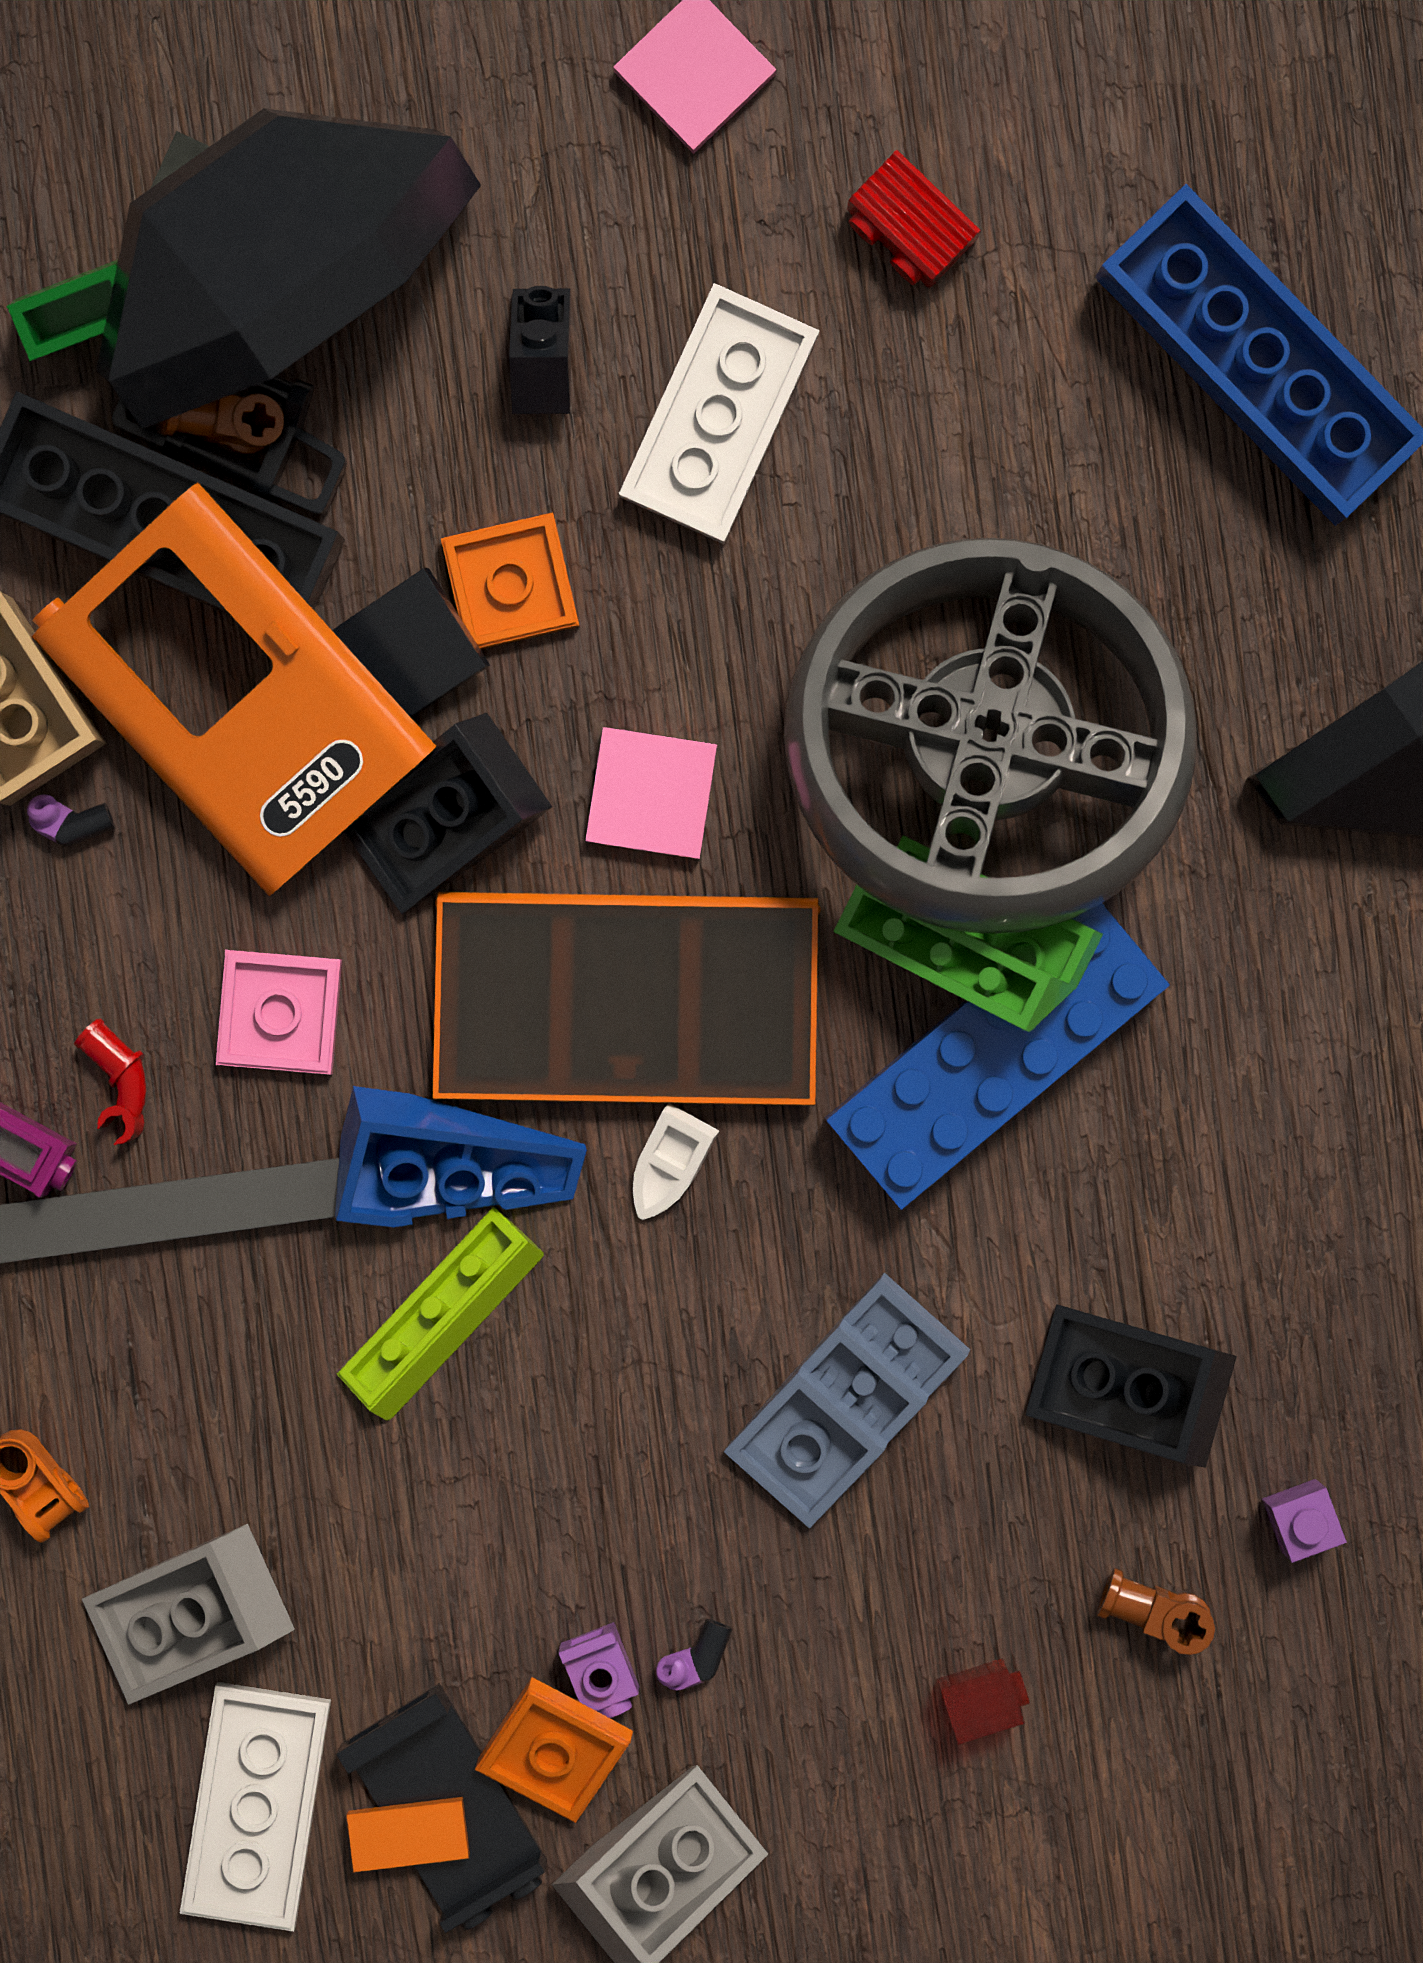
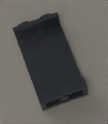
[336,1683,547,1933]

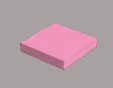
[613,0,777,154]
[586,727,717,859]
[216,950,342,1075]

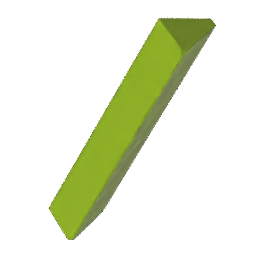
[337,1207,544,1420]

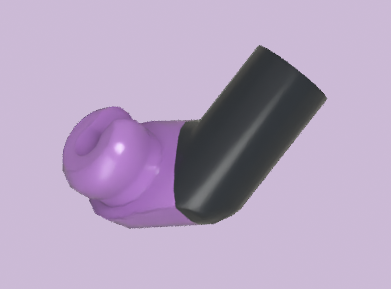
[27,794,116,847]
[656,1619,732,1691]

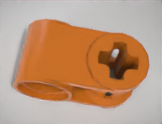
[0,1429,89,1543]

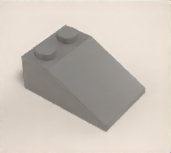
[82,1524,295,1705]
[551,1765,768,1963]

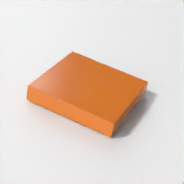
[441,512,580,650]
[475,1677,633,1823]

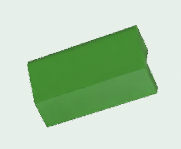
[833,835,1103,1032]

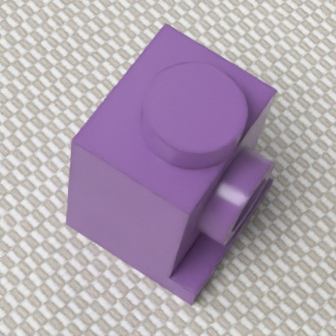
[559,1622,639,1718]

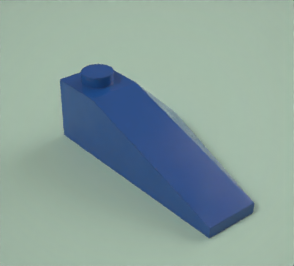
[335,1086,587,1227]

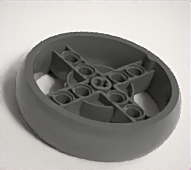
[784,538,1197,934]

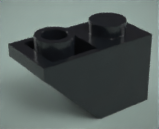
[509,286,571,414]

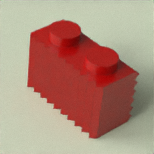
[847,150,981,289]

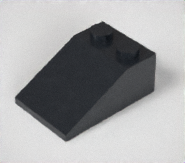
[344,713,553,914]
[1025,1304,1237,1468]

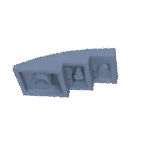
[724,1273,970,1529]

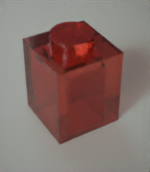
[937,1658,1030,1745]

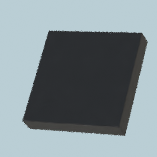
[332,568,491,718]

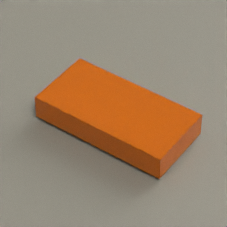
[347,1797,470,1872]

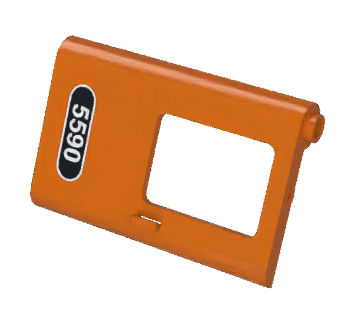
[32,483,437,897]

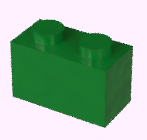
[7,260,118,361]

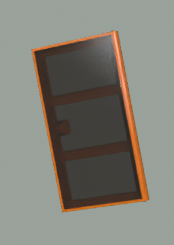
[433,892,821,1106]

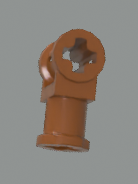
[160,394,284,455]
[1096,1568,1215,1655]

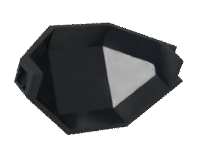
[96,108,481,429]
[1247,661,1423,838]

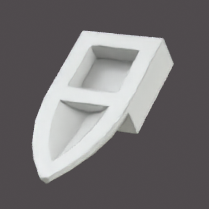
[633,1103,719,1220]

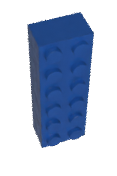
[1095,184,1423,526]
[825,904,1170,1210]

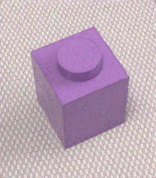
[1262,1479,1347,1563]

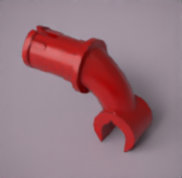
[74,1018,146,1145]

